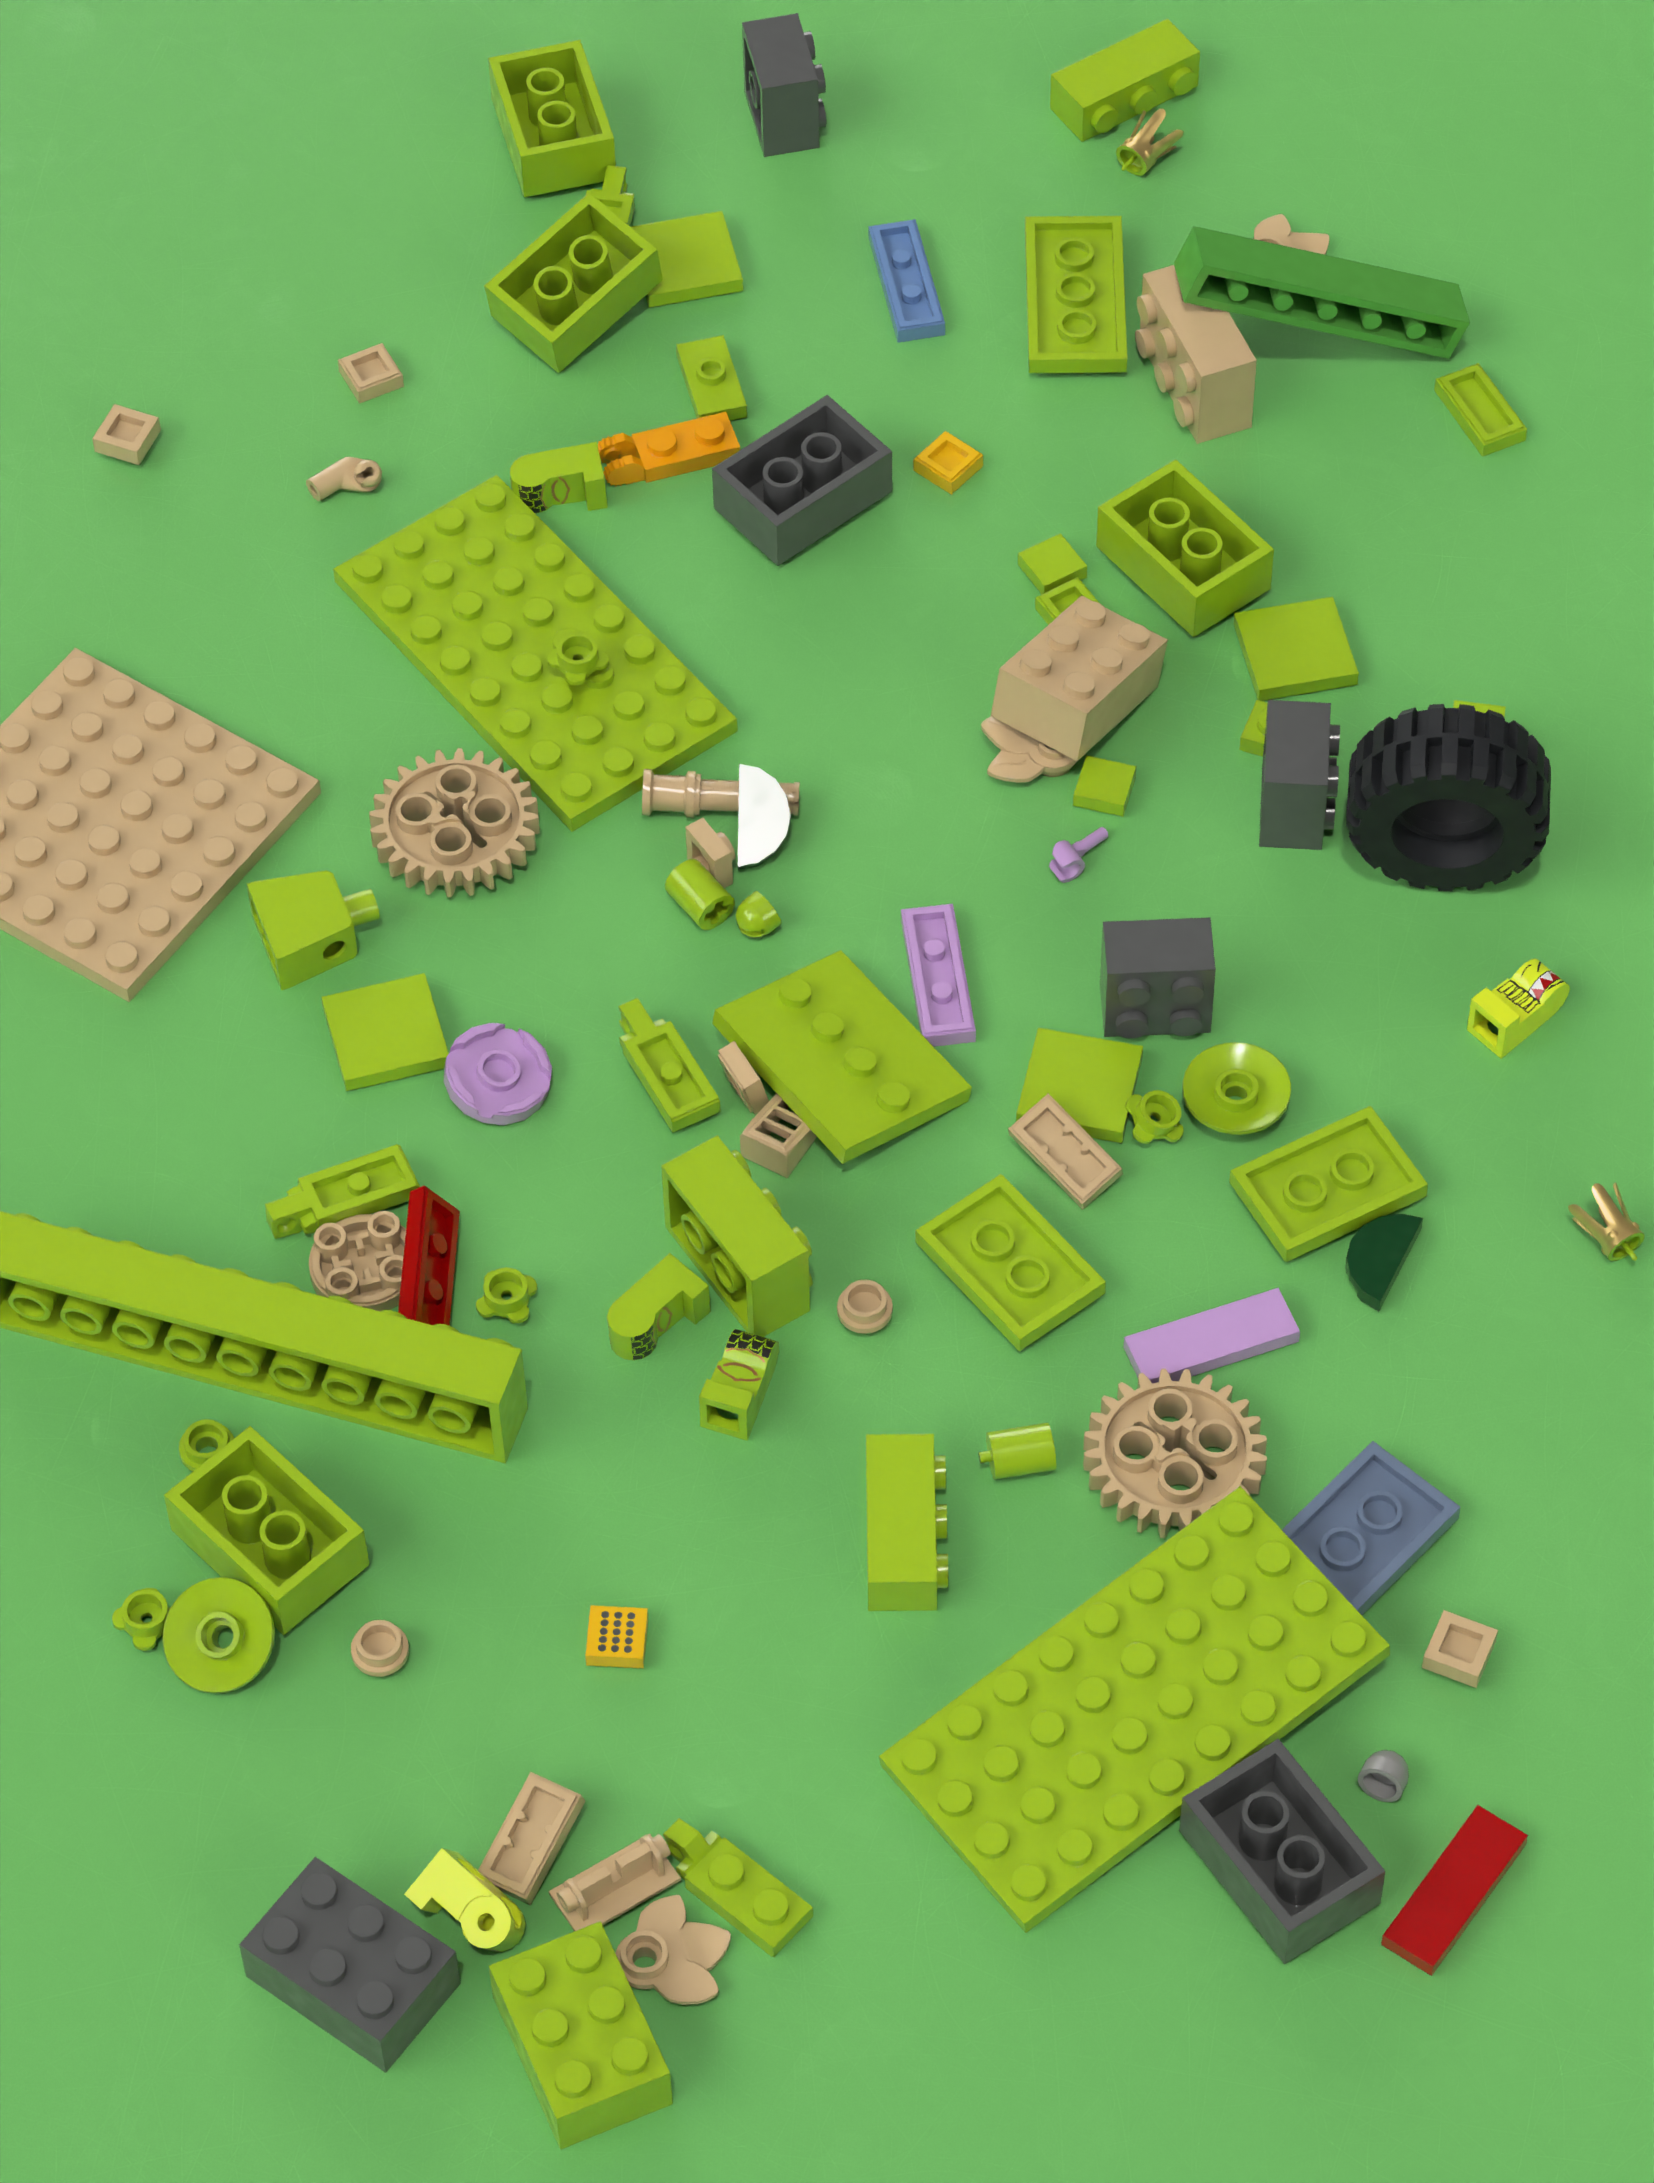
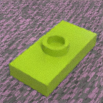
[676,335,747,421]

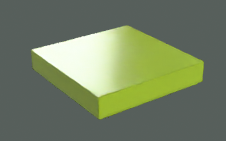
[631,211,743,307]
[1233,596,1359,701]
[321,973,449,1091]
[1016,1027,1143,1143]

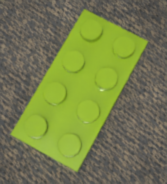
[1025,216,1127,373]

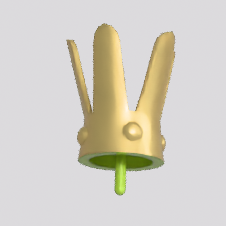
[1116,109,1184,176]
[1568,1182,1645,1261]

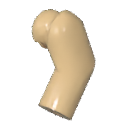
[306,457,382,501]

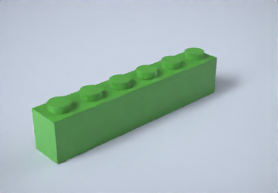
[1174,226,1470,359]

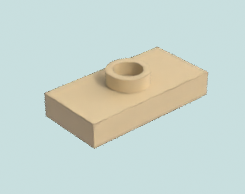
[1008,1094,1123,1210]
[478,1772,585,1905]

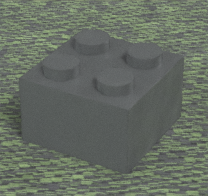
[742,13,826,157]
[1259,700,1340,850]
[1100,917,1216,1038]

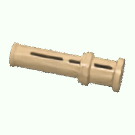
[642,769,800,818]

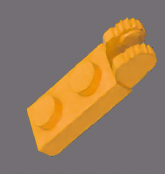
[597,412,741,487]

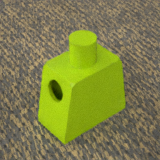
[247,870,380,991]

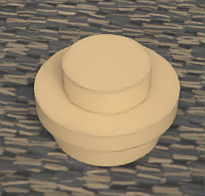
[837,1280,893,1334]
[351,1620,409,1677]

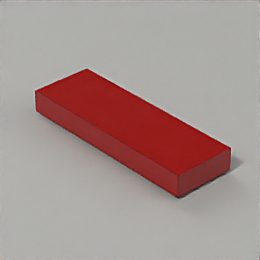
[398,1185,460,1325]
[1381,1805,1528,1976]

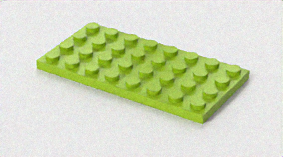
[333,474,738,832]
[879,1486,1390,1933]

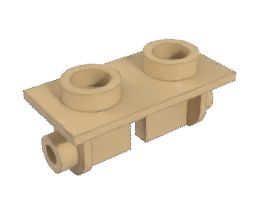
[549,1833,681,1931]

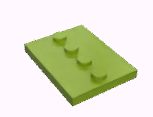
[712,950,972,1164]

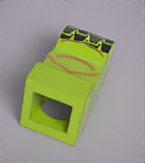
[510,442,607,513]
[607,1253,711,1361]
[699,1329,779,1441]

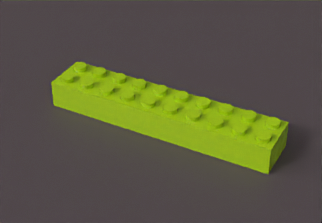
[0,1211,528,1464]

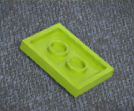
[1229,1105,1428,1262]
[915,1174,1106,1352]

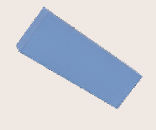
[868,219,945,343]

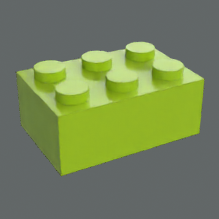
[488,40,616,197]
[484,192,663,373]
[1096,459,1274,637]
[661,1135,813,1337]
[164,1426,369,1635]
[488,1921,673,2150]

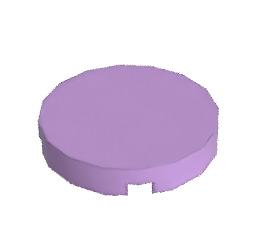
[444,1023,552,1125]

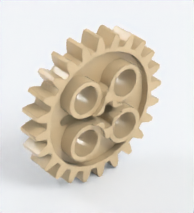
[369,748,540,897]
[1083,1368,1267,1539]

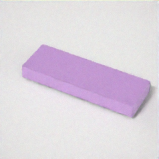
[901,904,976,1047]
[1123,1288,1300,1384]

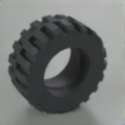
[1346,704,1551,891]

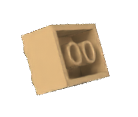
[1135,265,1257,444]
[991,596,1168,761]

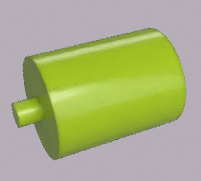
[665,859,735,930]
[978,1422,1056,1480]

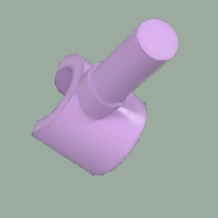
[1049,827,1108,883]

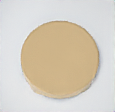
[309,1211,406,1311]

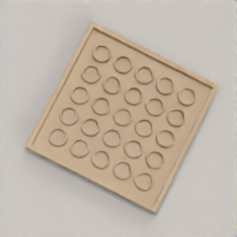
[0,648,321,1002]

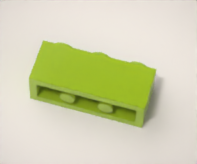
[1050,18,1200,142]
[866,1434,948,1611]

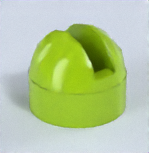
[736,891,782,938]

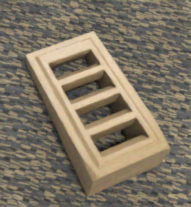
[740,1093,817,1178]

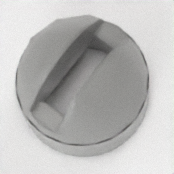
[1358,1750,1409,1802]

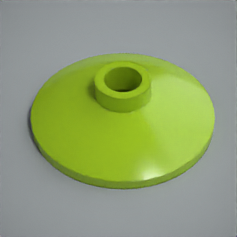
[1182,1042,1291,1135]
[163,1577,275,1693]

